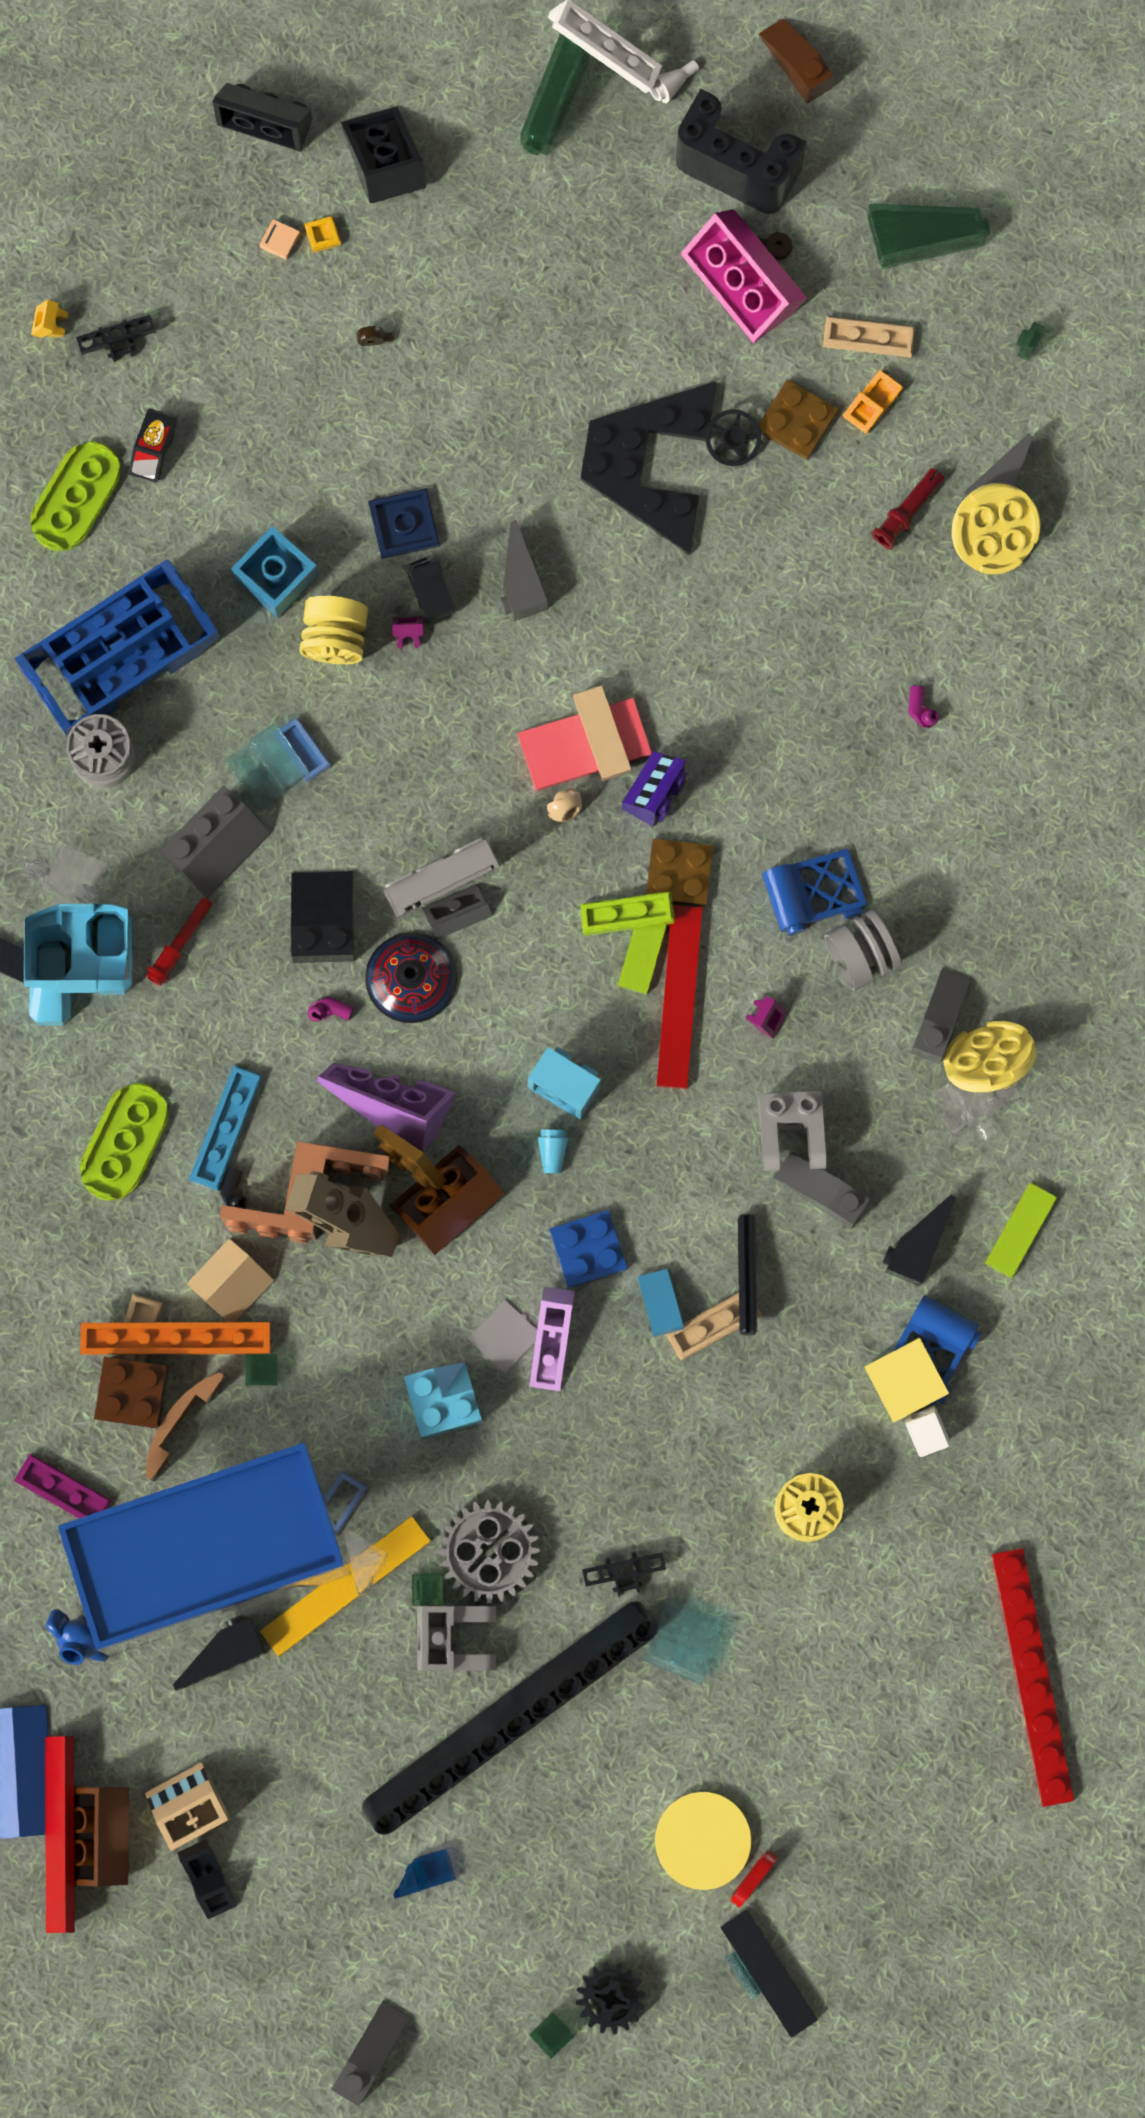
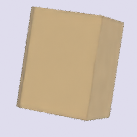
[187,1239,274,1322]

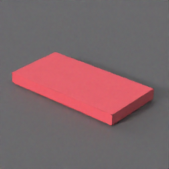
[518,698,652,791]

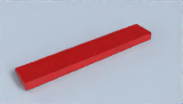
[656,905,702,1089]
[45,1736,75,1933]

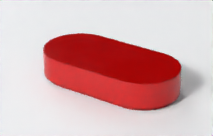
[730,1850,778,1908]

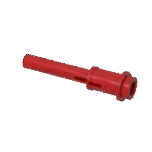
[146,897,212,986]

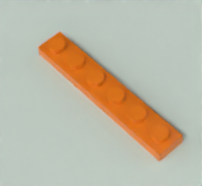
[80,1322,270,1355]

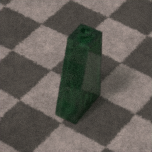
[520,33,589,155]
[867,203,990,270]

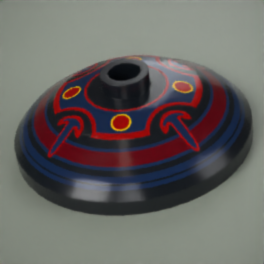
[365,933,457,1023]

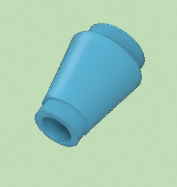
[538,1129,568,1173]

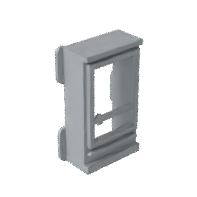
[383,836,499,918]

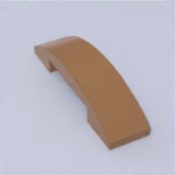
[146,1372,226,1482]

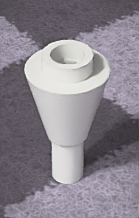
[650,60,699,103]

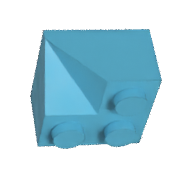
[528,1047,601,1120]
[404,1362,482,1440]

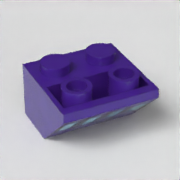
[622,751,687,827]

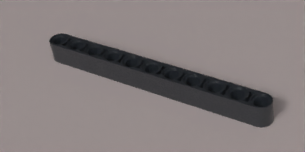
[362,1601,659,1835]

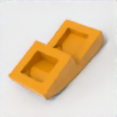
[842,369,904,434]

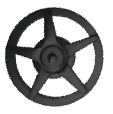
[705,409,761,466]

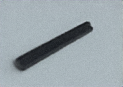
[738,1214,757,1336]

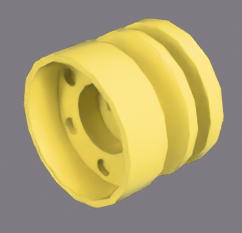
[300,596,368,664]
[774,1473,844,1542]

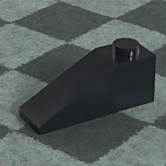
[882,1195,956,1287]
[173,1615,266,1691]

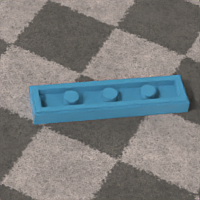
[189,1065,263,1191]

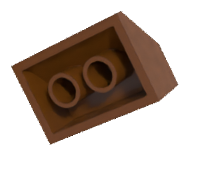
[389,1145,505,1255]
[74,1787,130,1886]

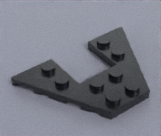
[580,382,717,555]

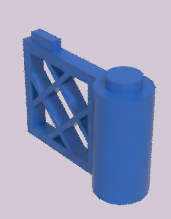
[762,849,867,936]
[893,1295,982,1406]

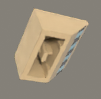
[145,1762,231,1851]

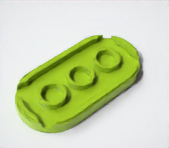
[31,441,121,551]
[80,1083,169,1201]

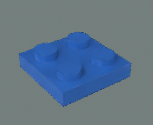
[549,1210,627,1289]

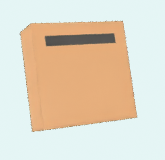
[260,219,300,260]

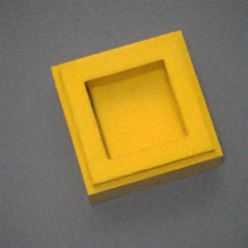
[304,215,341,253]

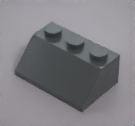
[160,785,270,899]

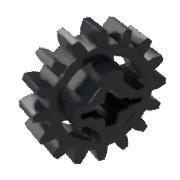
[576,1962,646,2034]

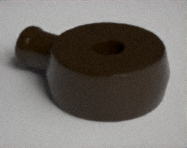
[758,232,793,260]
[357,326,394,346]

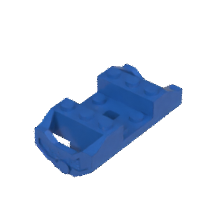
[14,559,220,737]

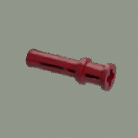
[871,468,944,550]

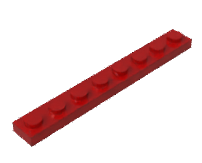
[991,1548,1074,1807]

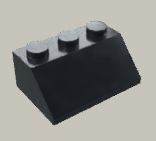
[213,83,312,152]

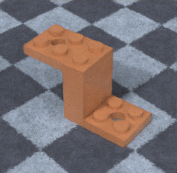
[220,1141,392,1244]

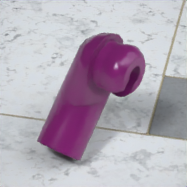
[908,686,939,728]
[307,996,355,1022]

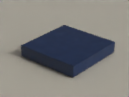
[368,488,440,559]

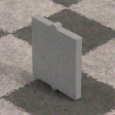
[468,1300,537,1374]

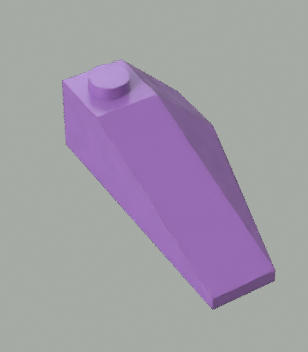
[318,1063,456,1151]

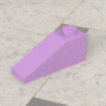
[529,1287,575,1391]

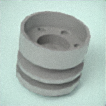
[66,714,135,788]
[824,910,901,991]

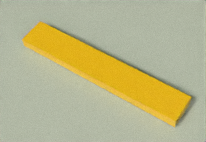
[260,1516,431,1657]

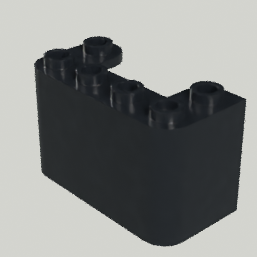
[676,88,807,214]

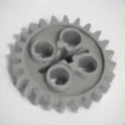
[437,1500,540,1604]

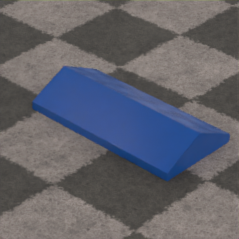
[0,1705,48,1839]

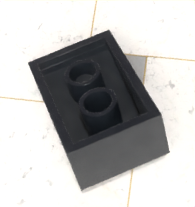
[341,106,426,204]
[291,871,355,963]

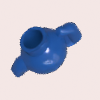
[46,1609,111,1665]

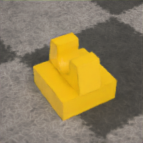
[31,300,68,337]

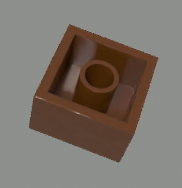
[94,1357,169,1429]

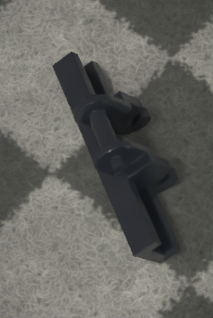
[76,315,156,362]
[582,1551,666,1597]

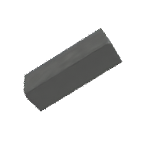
[422,884,492,940]

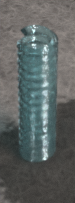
[724,1952,761,2000]

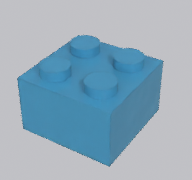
[231,526,319,619]

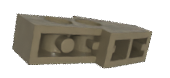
[285,1171,399,1257]

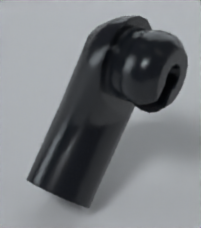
[220,1167,248,1209]

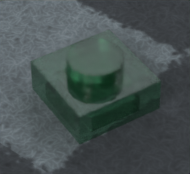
[1016,322,1044,361]
[245,1354,278,1386]
[412,1573,443,1606]
[529,2011,575,2059]

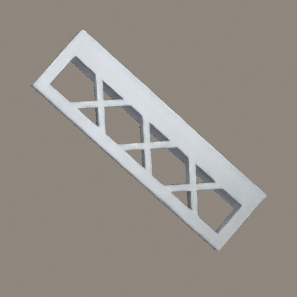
[548,0,662,93]

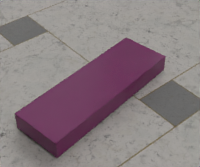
[14,1454,112,1518]

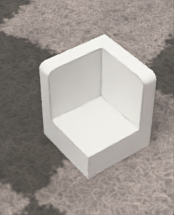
[905,1405,949,1457]

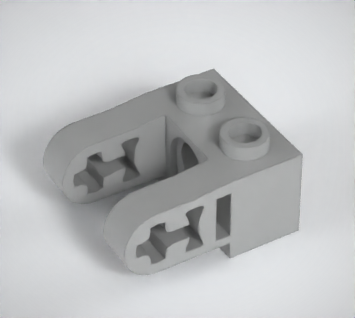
[758,1091,826,1172]
[417,1606,497,1671]

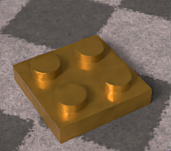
[758,379,838,460]
[646,838,713,907]
[373,1124,446,1190]

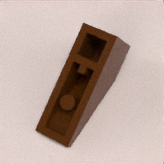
[758,19,834,104]

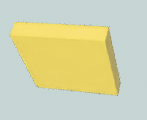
[864,1338,949,1423]

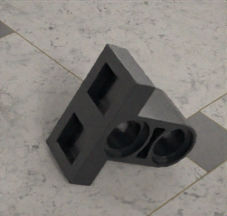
[403,555,455,624]

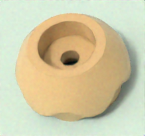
[547,787,582,822]

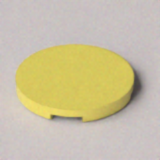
[952,483,1041,574]
[943,1021,1037,1092]
[655,1792,751,1890]

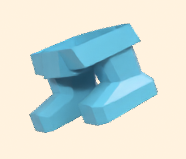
[24,904,133,1026]

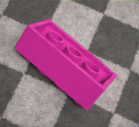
[680,209,807,343]

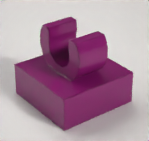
[392,616,423,649]
[746,996,787,1039]

